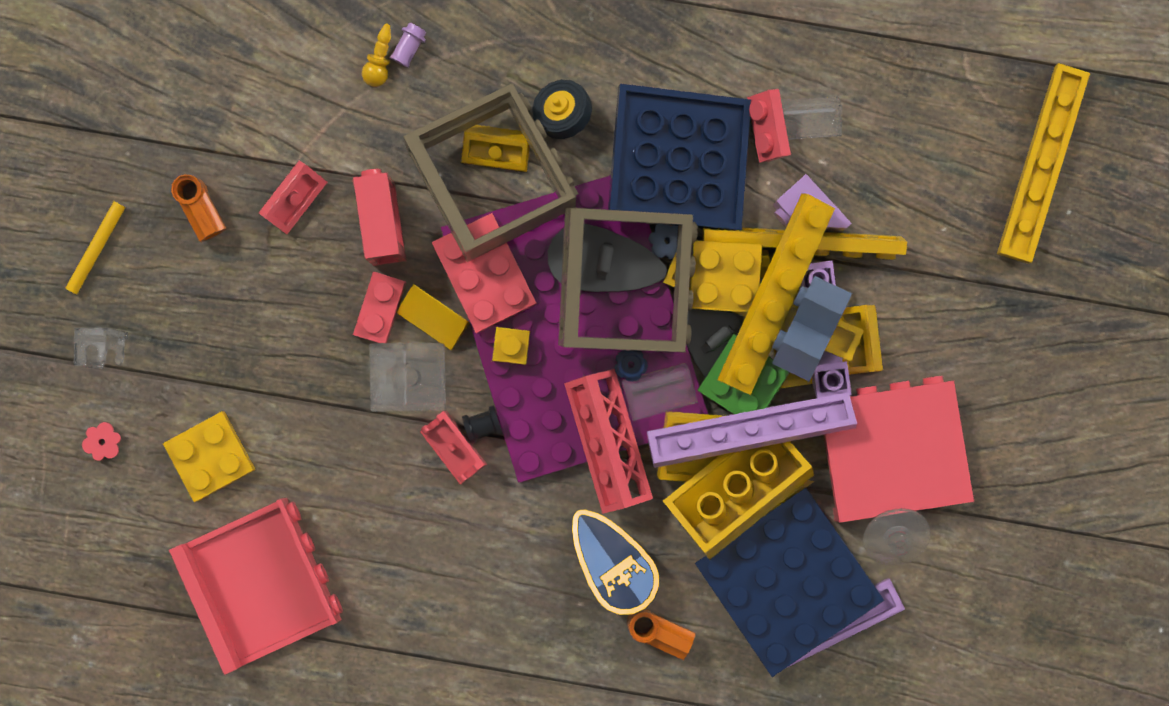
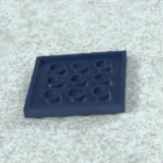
[608,84,751,231]
[695,488,885,677]

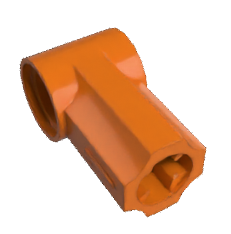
[171,174,227,242]
[627,609,696,660]

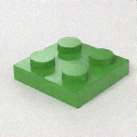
[698,334,790,414]

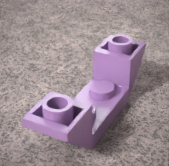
[799,261,852,398]

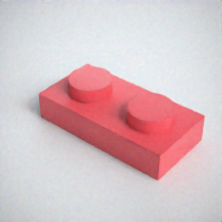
[747,89,791,163]
[259,160,328,234]
[353,271,406,345]

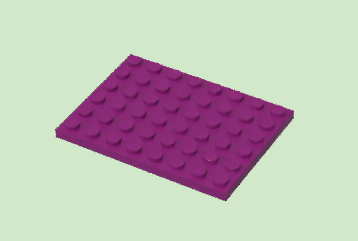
[441,175,708,483]

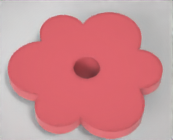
[82,422,121,461]

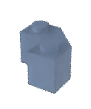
[772,276,852,382]

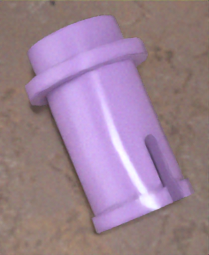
[390,23,426,68]

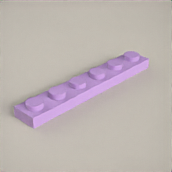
[647,392,857,468]

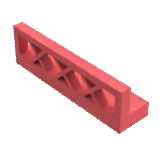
[564,369,653,514]

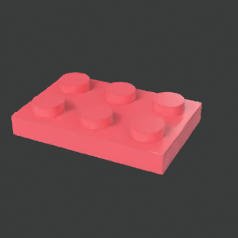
[432,213,537,334]

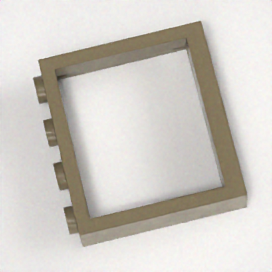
[403,83,578,262]
[558,208,697,352]

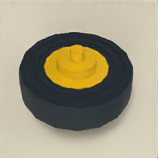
[532,79,592,139]

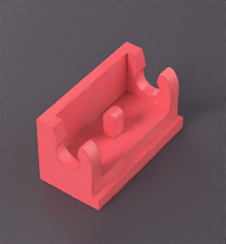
[420,411,487,485]

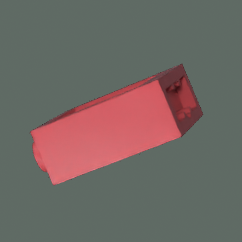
[353,169,406,266]

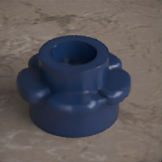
[615,350,648,382]

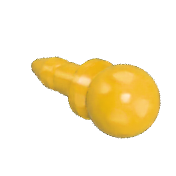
[362,24,391,87]

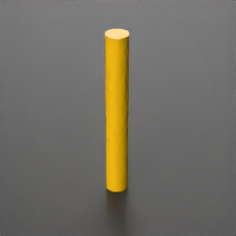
[65,201,126,294]

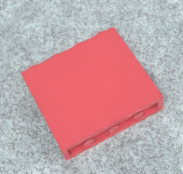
[824,376,974,523]
[169,498,343,675]

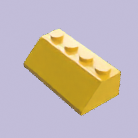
[663,441,814,560]

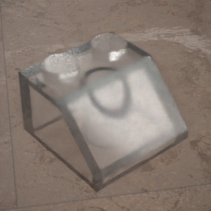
[369,343,446,412]

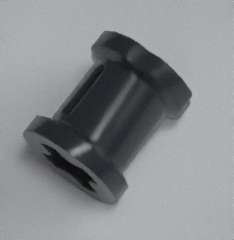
[462,405,503,445]

